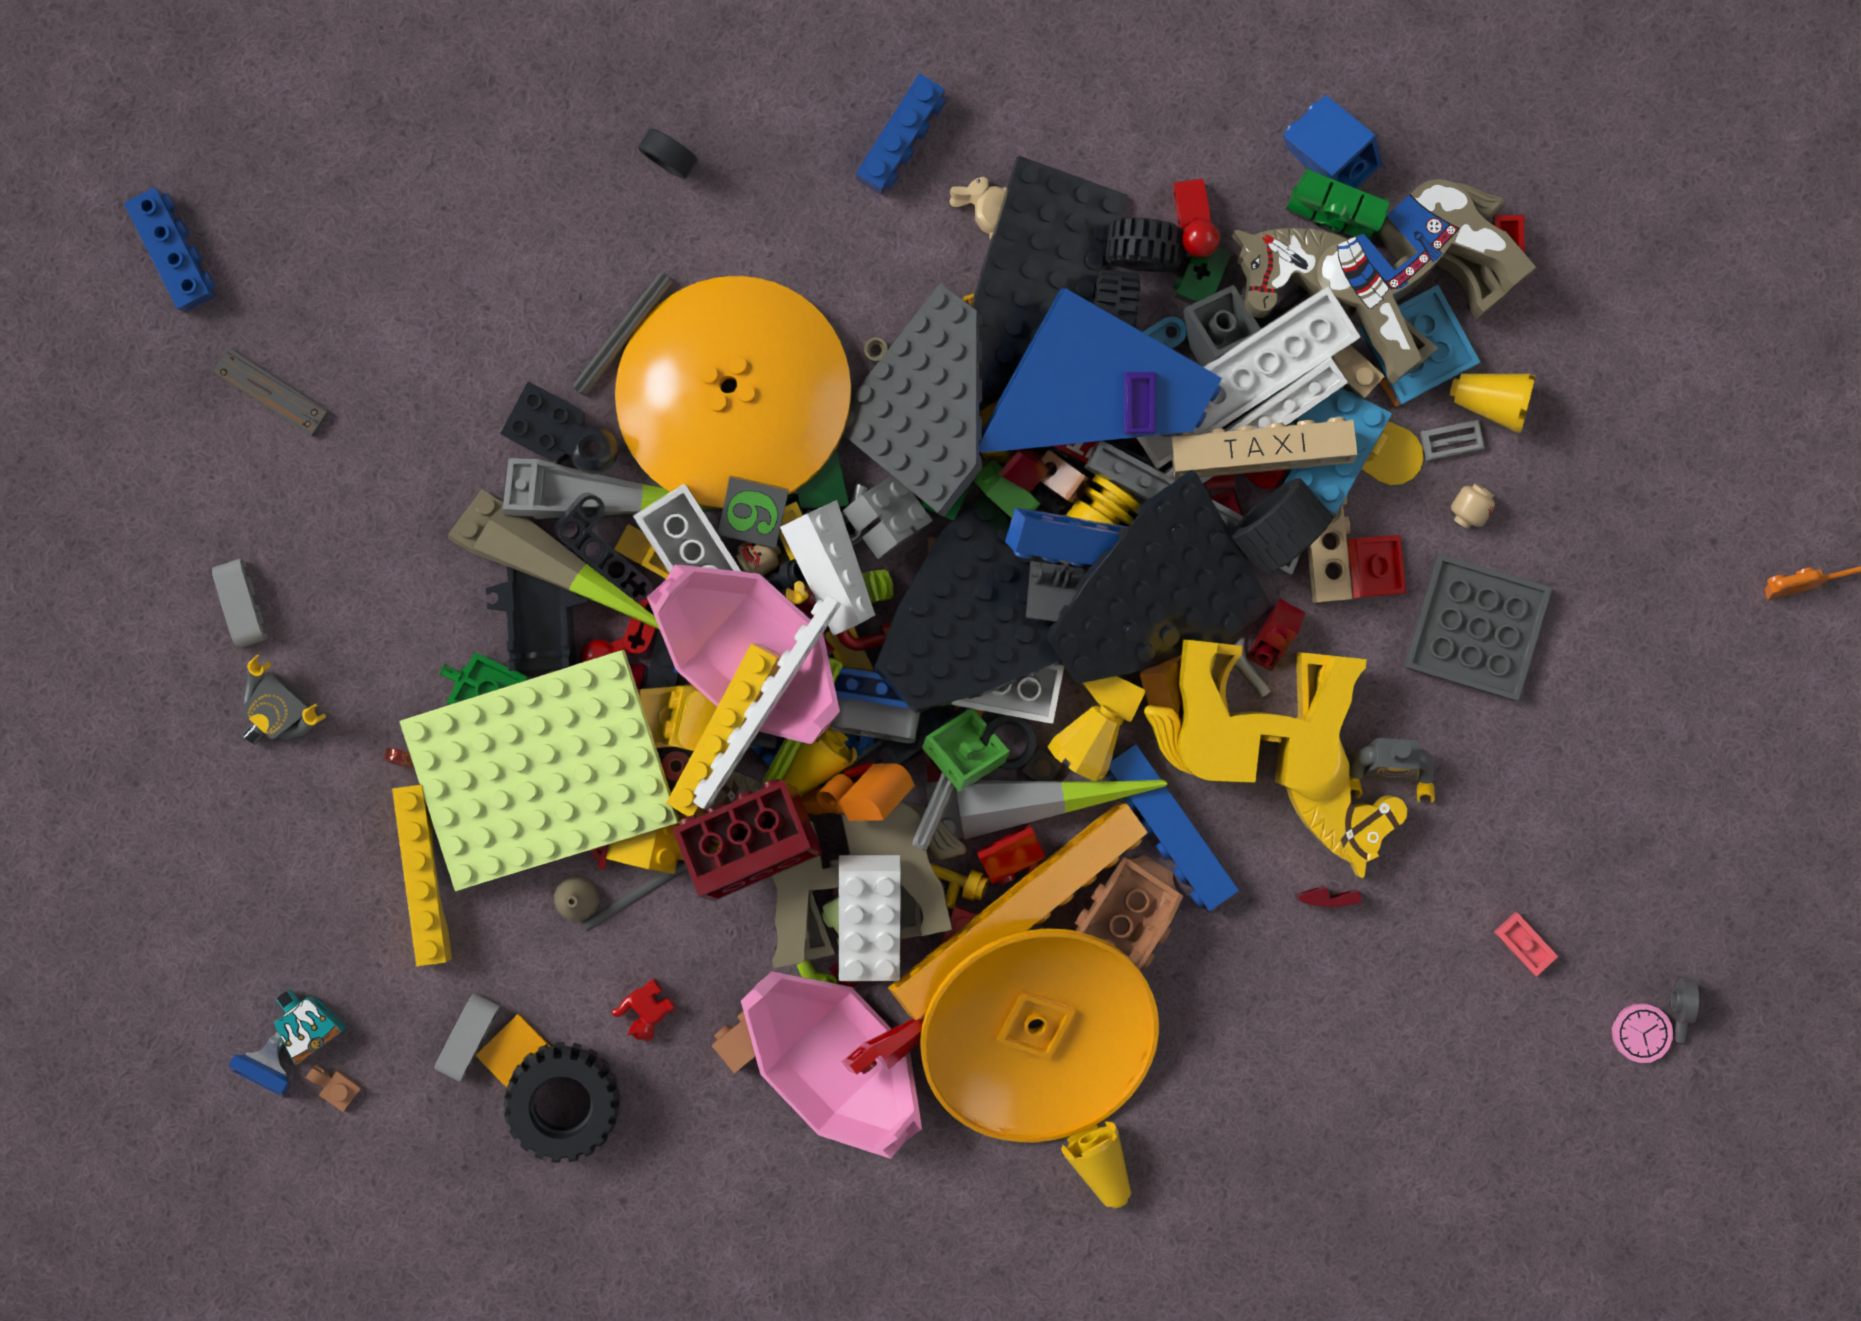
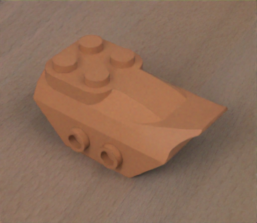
[1075,854,1183,970]

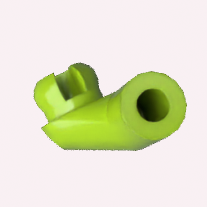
[796,960,837,984]

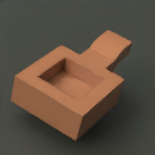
[305,1064,362,1112]

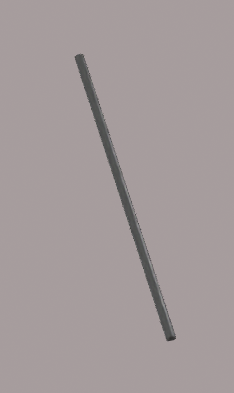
[582,706,935,932]

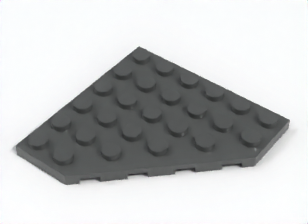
[843,284,982,517]

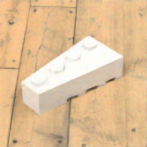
[780,500,875,636]

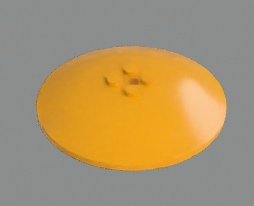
[615,276,851,509]
[920,929,1159,1143]

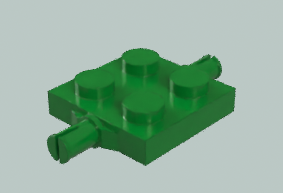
[439,652,528,706]

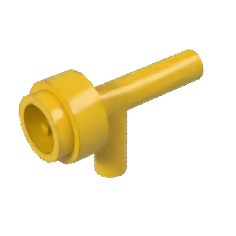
[930,863,989,909]

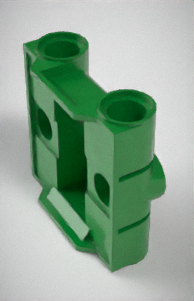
[1285,167,1390,240]

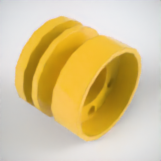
[1066,475,1141,526]

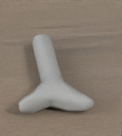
[1234,636,1271,698]

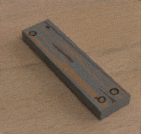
[212,347,329,437]

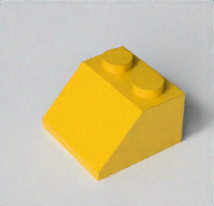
[606,812,688,874]

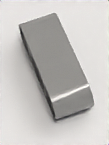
[212,558,268,649]
[830,698,920,743]
[434,993,501,1083]

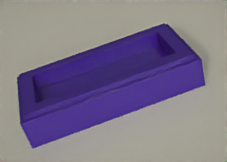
[1124,372,1156,434]

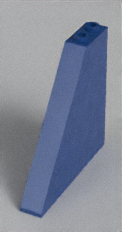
[979,288,1222,453]

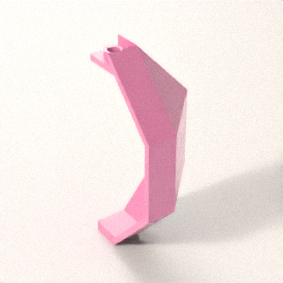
[647,564,840,744]
[741,971,922,1159]

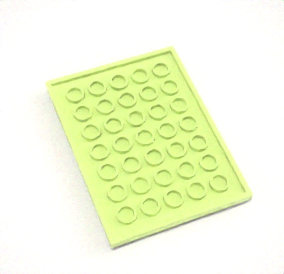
[399,650,680,891]

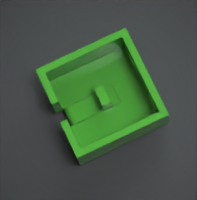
[922,708,1010,792]

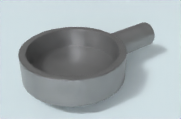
[1671,978,1699,1043]

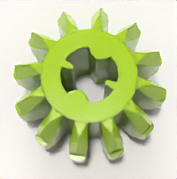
[861,569,894,603]

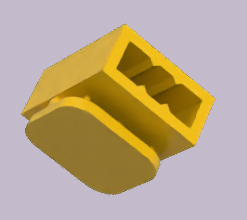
[662,686,717,751]

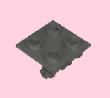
[1026,561,1089,622]

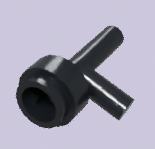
[763,559,807,591]

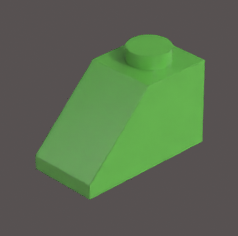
[973,459,1040,518]

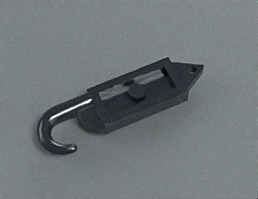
[874,706,970,767]

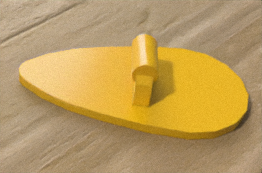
[1362,422,1423,485]

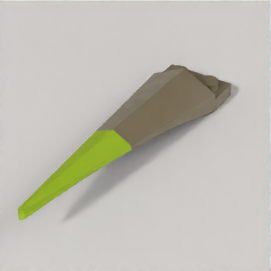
[448,489,659,629]

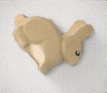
[950,177,1007,240]

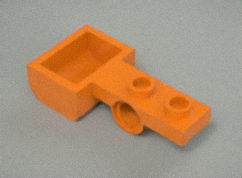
[801,763,915,821]

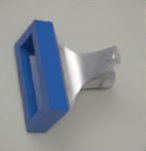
[228,1032,289,1098]

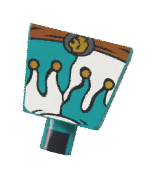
[274,989,347,1065]

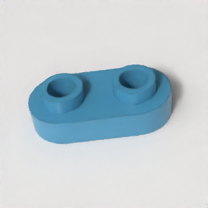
[1143,316,1187,349]

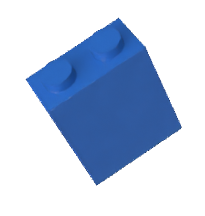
[1283,95,1383,189]

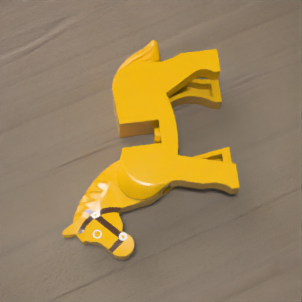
[1144,640,1407,878]

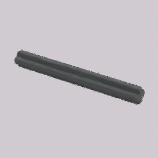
[573,272,673,396]

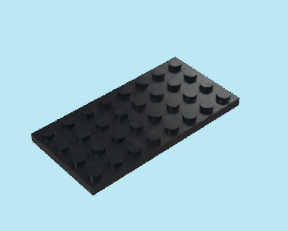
[971,156,1128,401]

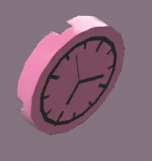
[1612,1003,1673,1063]

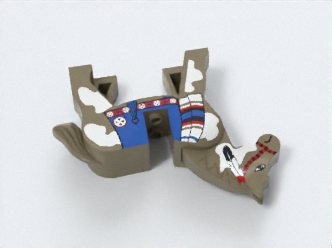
[1232,179,1536,385]

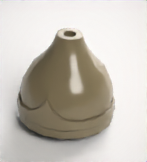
[554,876,599,922]

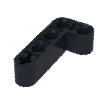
[555,492,653,602]

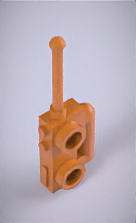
[1764,566,1861,600]

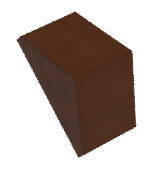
[1140,655,1182,713]

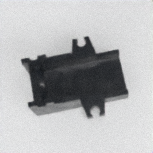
[485,567,590,672]

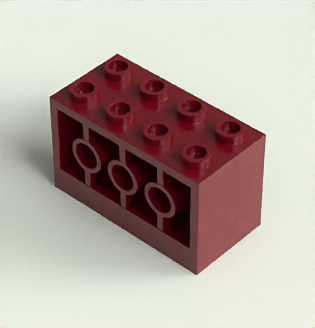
[672,779,823,902]

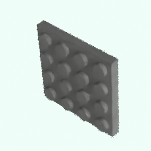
[1403,553,1552,701]

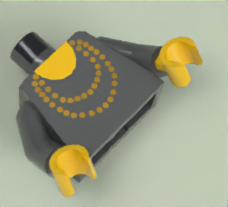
[242,655,326,745]
[1349,738,1435,803]

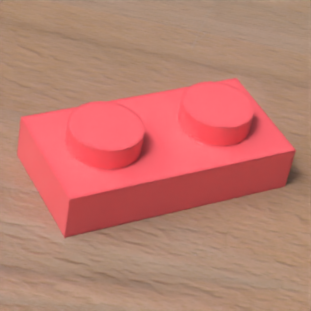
[1494,912,1558,977]

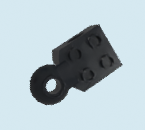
[500,382,618,474]

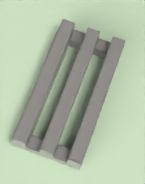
[1420,420,1485,461]

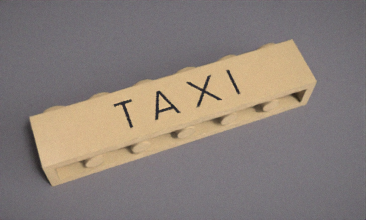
[1171,417,1358,480]

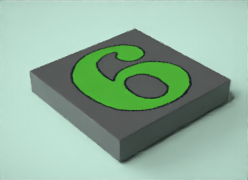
[718,475,789,548]

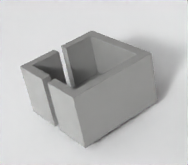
[843,476,933,559]

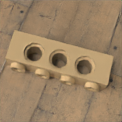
[1307,496,1353,603]

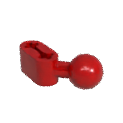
[1173,178,1220,258]
[579,599,657,663]

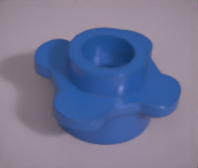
[844,733,874,756]

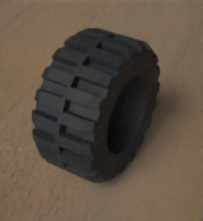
[503,1042,620,1163]

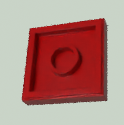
[1347,535,1406,598]

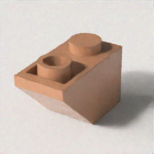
[712,1011,755,1073]

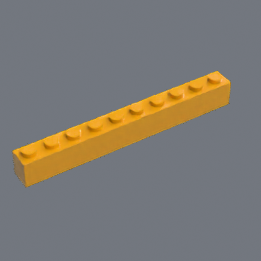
[888,802,1148,1020]

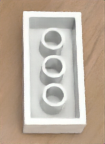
[633,484,741,573]
[839,855,900,981]

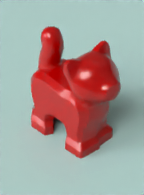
[612,978,677,1042]

